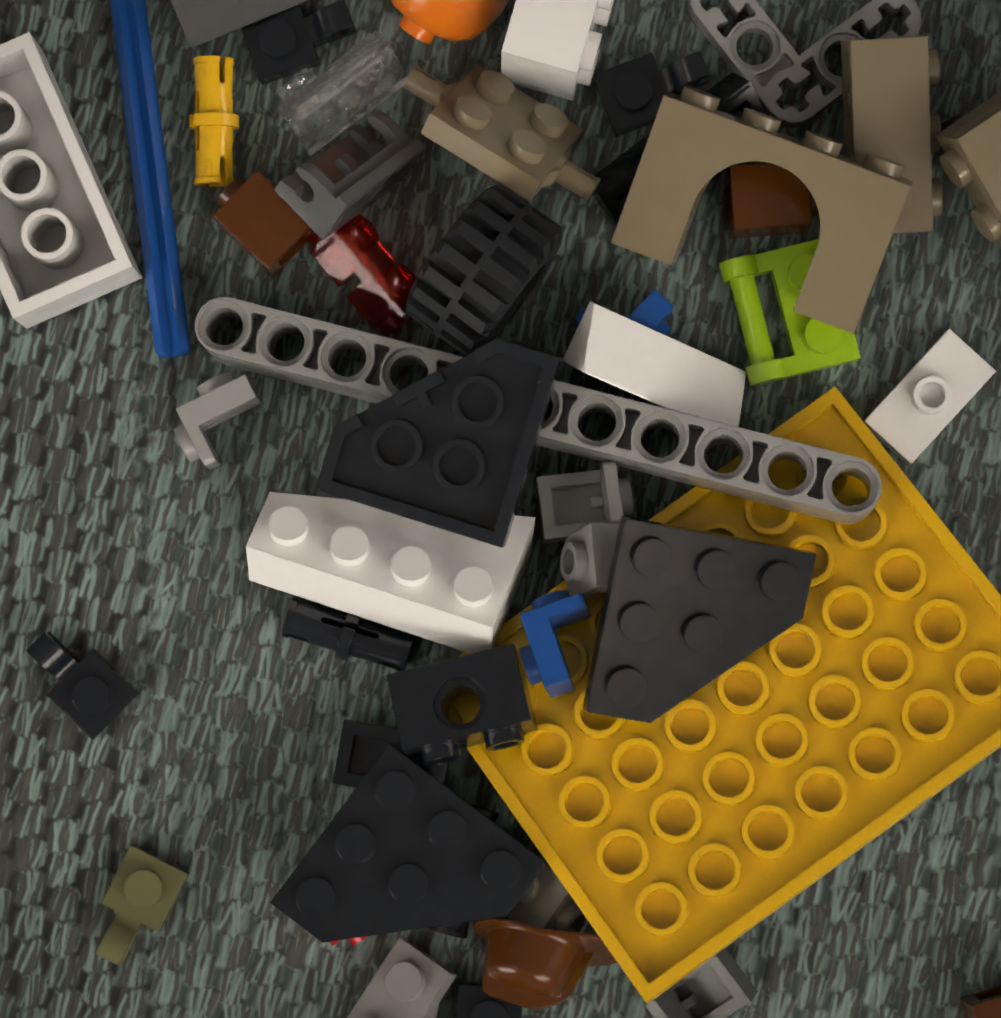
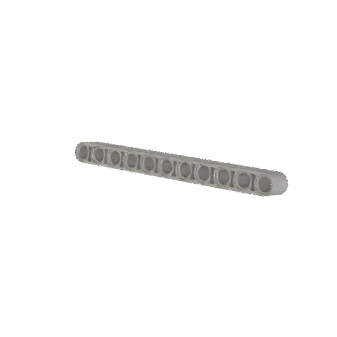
[194,297,882,524]

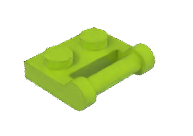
[719,239,861,387]

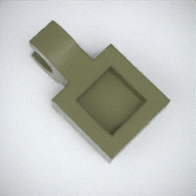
[96,845,190,966]

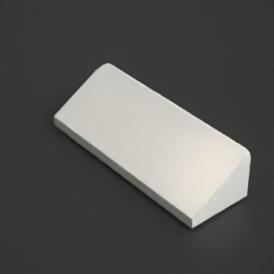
[563,301,746,427]

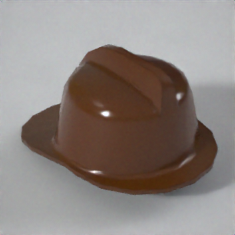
[473,918,618,1009]

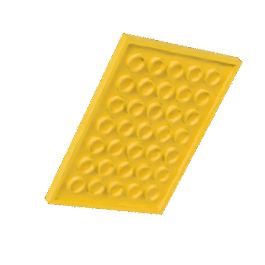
[448,386,1001,1004]

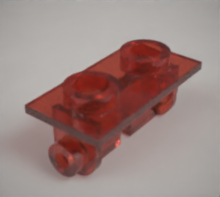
[306,214,417,336]

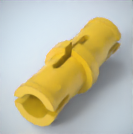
[189,55,239,187]

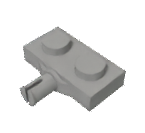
[347,937,457,1018]

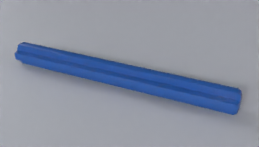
[110,0,191,358]

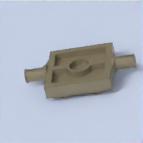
[403,64,601,202]

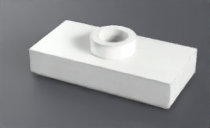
[863,328,996,465]

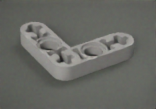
[687,0,922,128]

